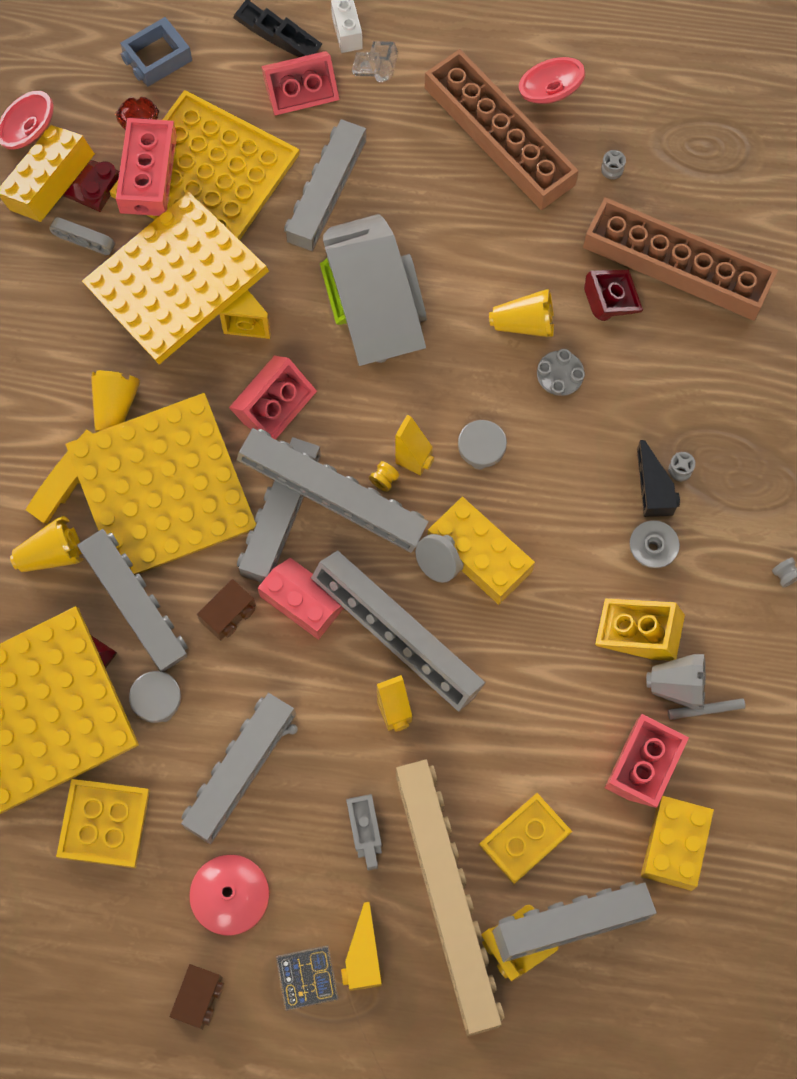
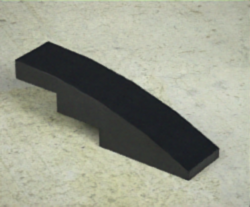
[233,0,322,57]

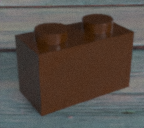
[197,579,256,641]
[169,964,224,1030]

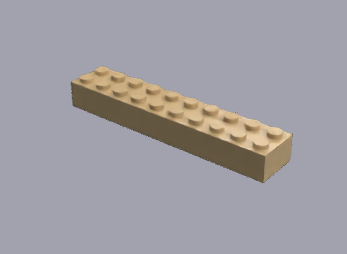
[396,759,505,1037]

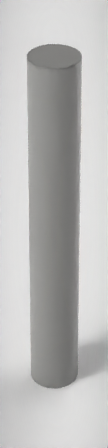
[668,698,745,720]

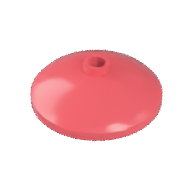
[519,57,585,104]
[0,91,53,150]
[190,855,269,936]

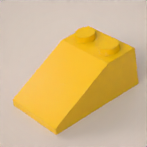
[595,599,685,661]

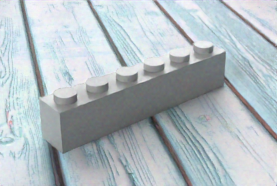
[284,119,366,252]
[237,437,321,583]
[77,529,188,672]
[181,693,296,845]
[492,881,657,962]

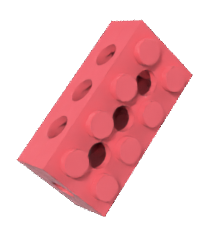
[116,118,177,216]

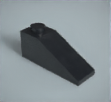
[637,440,680,517]

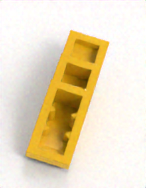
[25,430,93,524]

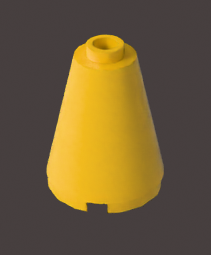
[489,289,554,337]
[91,370,140,432]
[10,516,83,572]

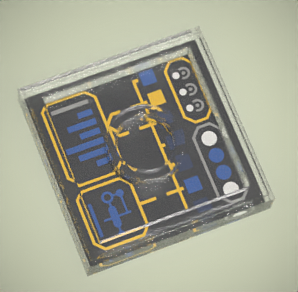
[276,945,339,1011]

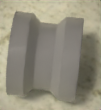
[601,150,626,179]
[668,452,695,481]
[772,557,797,588]

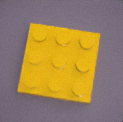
[56,779,150,869]

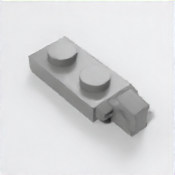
[346,794,382,870]

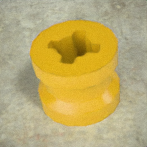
[369,461,400,492]

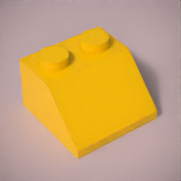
[220,290,271,339]

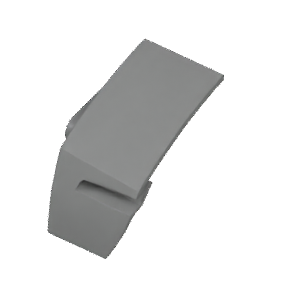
[323,214,427,366]

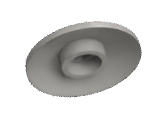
[630,521,680,568]

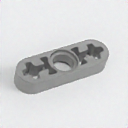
[49,217,115,255]

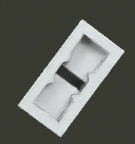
[331,0,363,53]

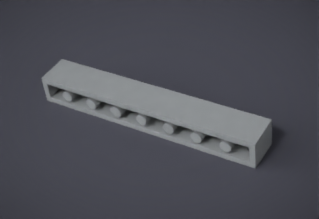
[237,428,429,553]
[311,550,486,712]

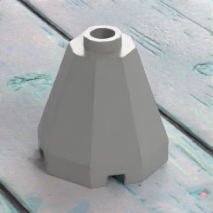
[646,654,706,710]

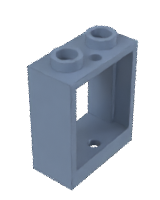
[120,17,192,87]

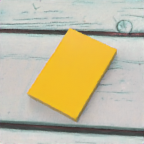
[479,793,573,885]

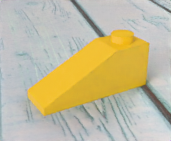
[395,415,434,476]
[377,675,412,732]
[341,902,382,991]

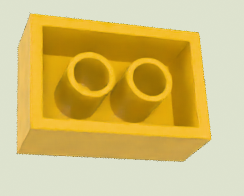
[641,796,714,891]

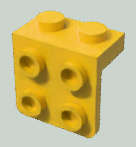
[481,905,559,981]

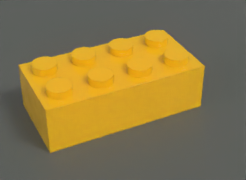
[0,125,95,222]
[428,496,535,605]

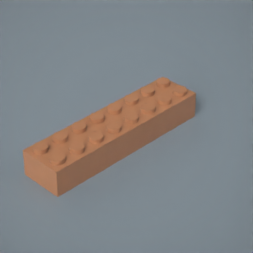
[425,49,578,210]
[583,197,778,321]

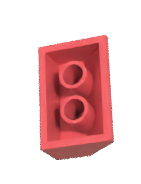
[261,51,340,115]
[229,356,317,440]
[258,558,344,640]
[605,714,689,808]

